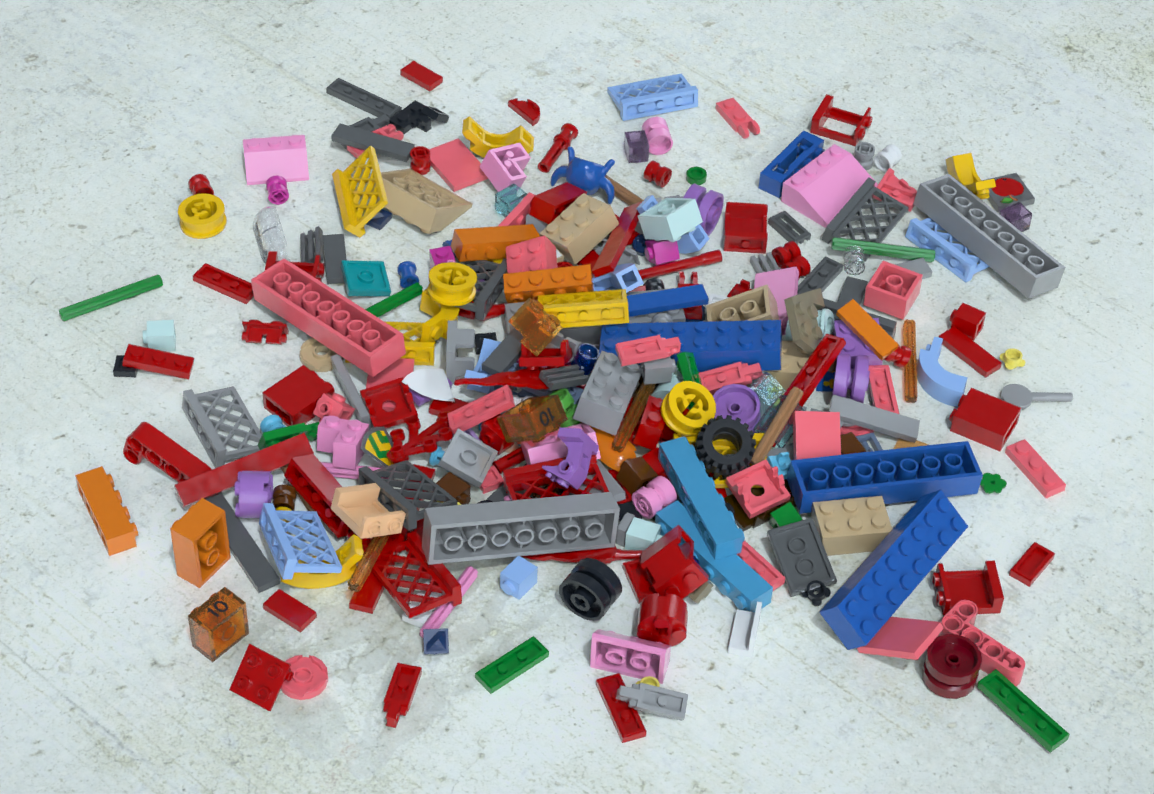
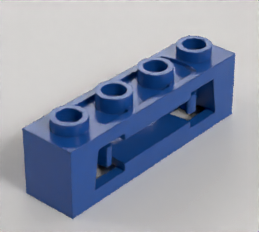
[759,130,825,198]

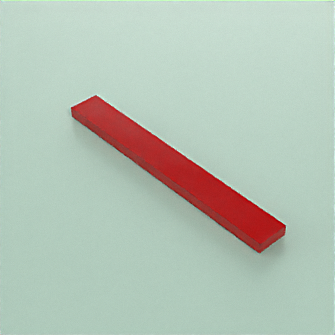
[349,464,436,614]

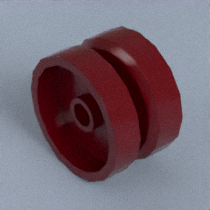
[922,634,982,699]

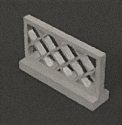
[182,386,262,468]

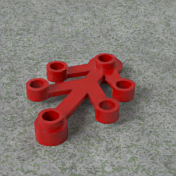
[387,411,453,464]

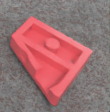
[873,168,917,212]

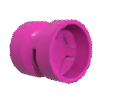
[266,175,289,205]

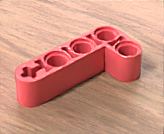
[938,600,1025,686]

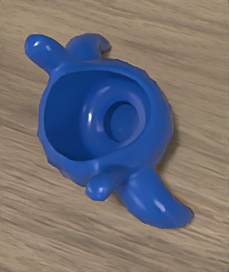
[550,147,615,204]

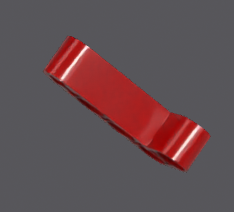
[123,422,212,483]

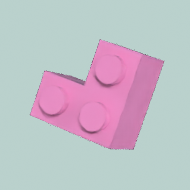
[480,143,531,197]
[317,416,369,470]

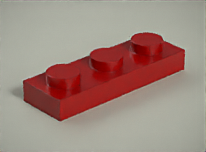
[123,344,195,380]

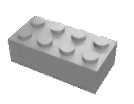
[573,351,642,436]

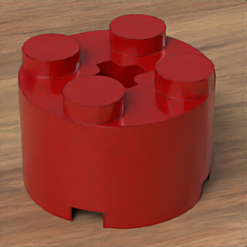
[637,593,688,647]

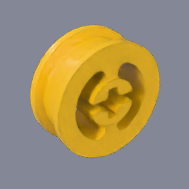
[178,194,227,239]
[428,262,477,306]
[661,381,716,436]

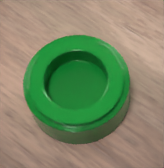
[686,166,707,185]

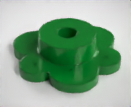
[980,473,1007,493]

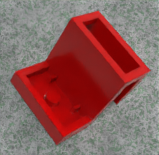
[640,525,709,599]

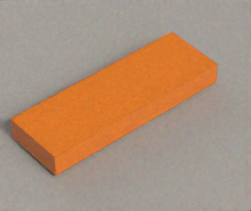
[836,299,899,361]

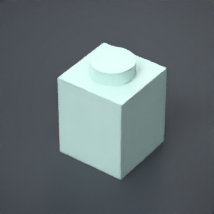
[143,320,176,352]
[625,517,663,550]

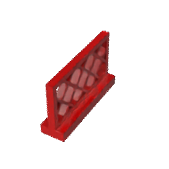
[503,455,609,501]
[364,530,462,619]

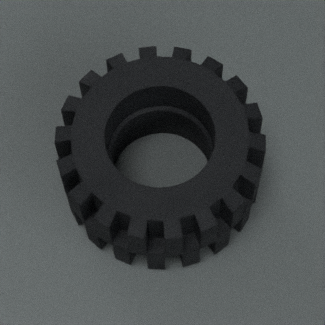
[694,415,756,479]

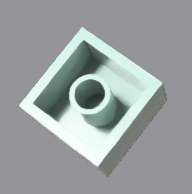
[638,198,703,242]

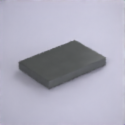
[767,518,837,597]

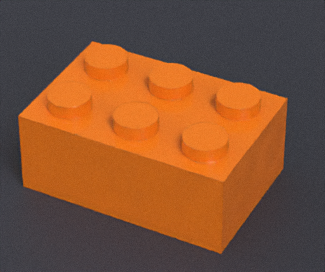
[170,498,231,588]

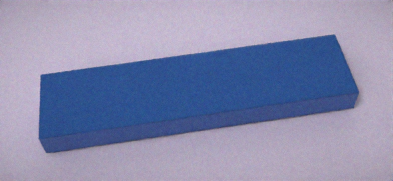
[627,284,709,317]

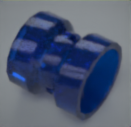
[571,343,600,375]

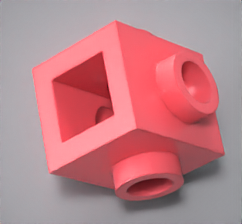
[313,393,355,422]

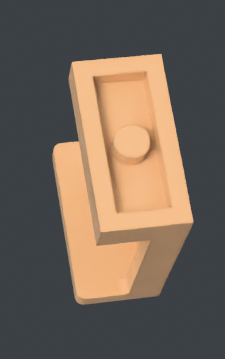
[331,483,406,539]

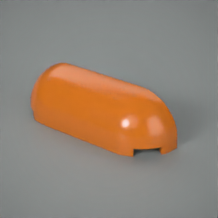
[581,422,637,472]

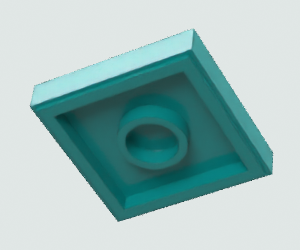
[341,260,391,296]

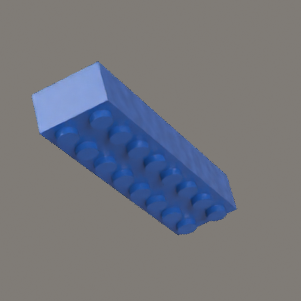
[599,320,782,372]
[787,441,983,514]
[819,490,969,650]

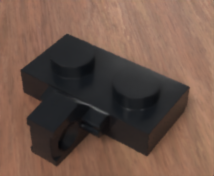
[389,100,432,134]

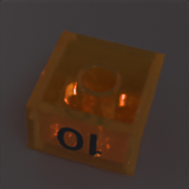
[497,395,568,444]
[188,587,249,662]

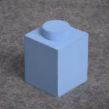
[500,555,538,600]

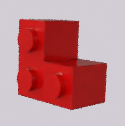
[633,395,689,450]

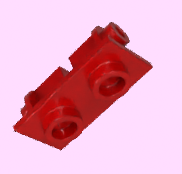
[242,320,289,345]

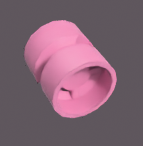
[642,117,673,155]
[632,476,677,519]

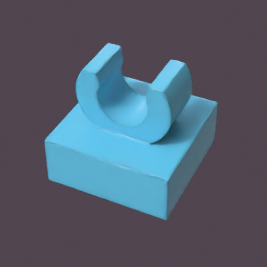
[766,452,791,479]

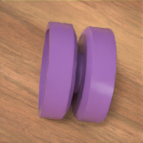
[683,184,724,236]
[832,353,870,403]
[713,384,761,433]

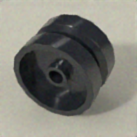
[559,558,622,621]

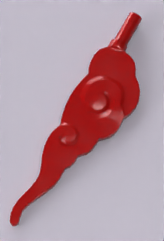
[454,363,595,389]
[521,546,644,564]

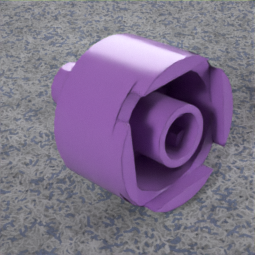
[235,471,273,518]

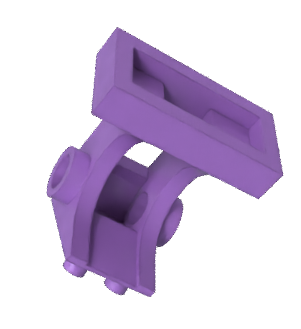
[542,427,599,490]

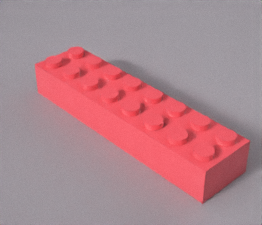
[251,258,406,377]

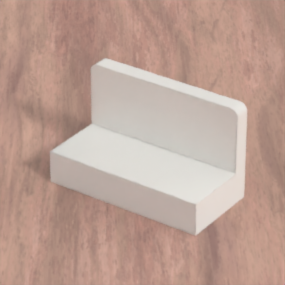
[728,601,762,658]

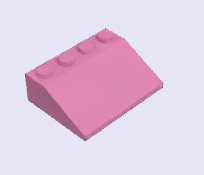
[781,144,878,228]

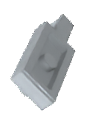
[616,683,688,721]

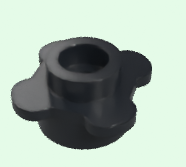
[801,580,831,606]

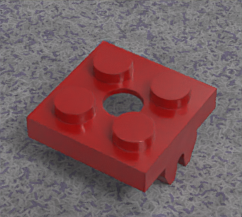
[519,340,572,370]
[360,377,418,429]

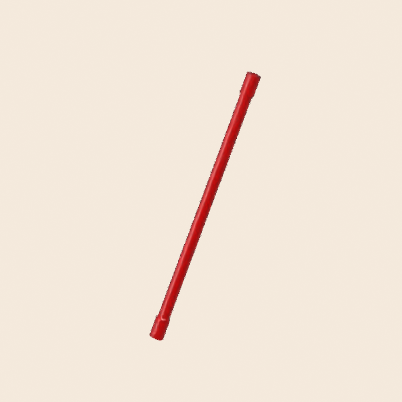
[480,249,722,321]

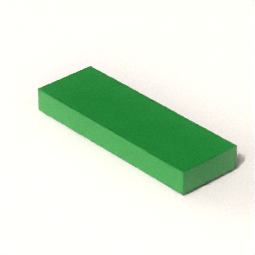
[475,636,549,694]

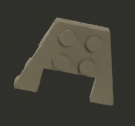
[784,288,837,372]

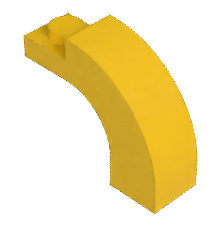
[462,116,534,158]
[945,153,996,199]
[420,288,459,342]
[280,534,364,589]

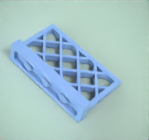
[607,73,698,121]
[905,217,989,282]
[259,503,342,579]

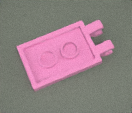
[754,267,799,335]

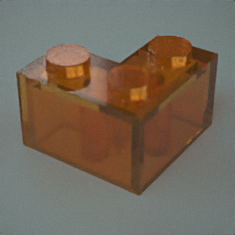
[508,298,563,357]

